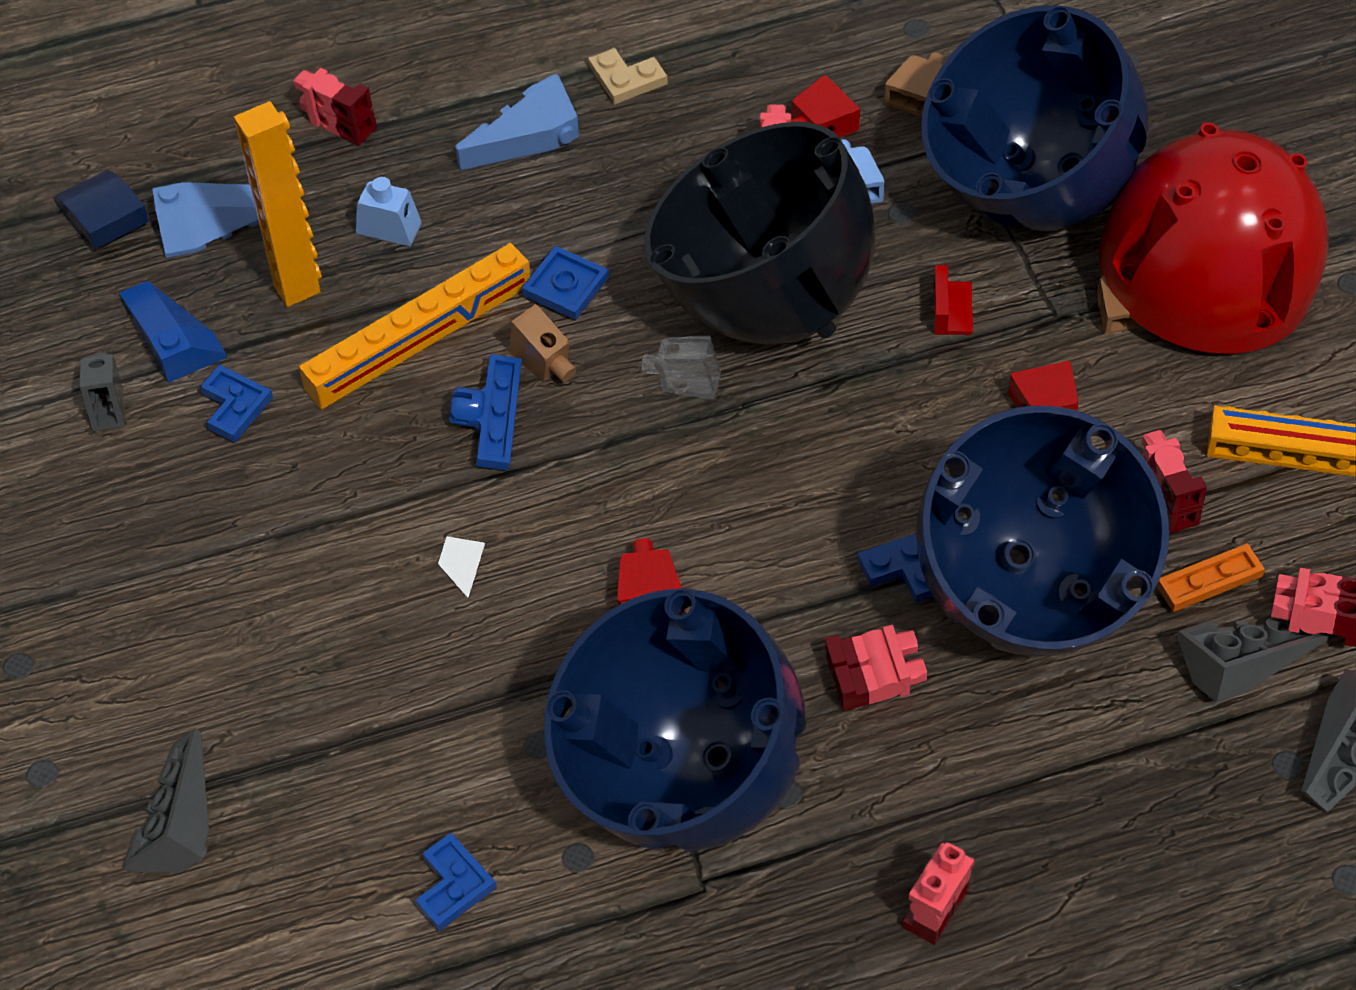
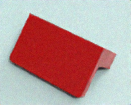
[934,265,973,335]

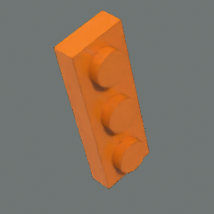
[1156,543,1265,612]

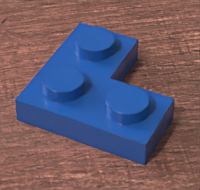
[200,364,273,443]
[857,533,933,603]
[415,833,497,932]

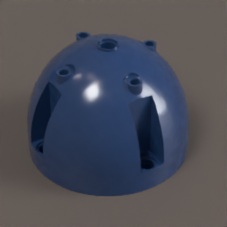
[921,5,1148,231]
[916,406,1169,657]
[544,589,806,851]

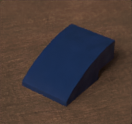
[53,170,149,249]

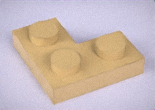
[588,48,668,105]

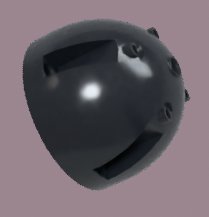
[644,122,875,345]

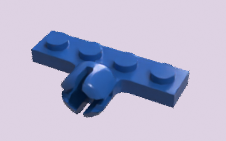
[449,354,522,471]

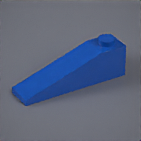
[119,281,227,383]

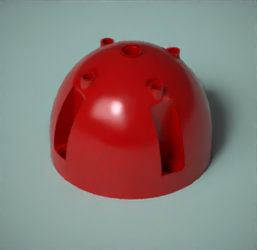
[1099,122,1328,354]

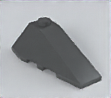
[1177,618,1329,702]
[1301,669,1356,812]
[124,728,209,873]

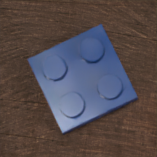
[522,246,609,320]

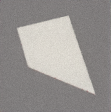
[438,536,485,598]

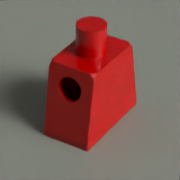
[791,75,860,137]
[1008,360,1078,411]
[617,538,682,605]

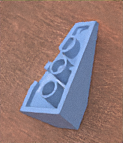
[455,74,579,170]
[152,182,259,258]

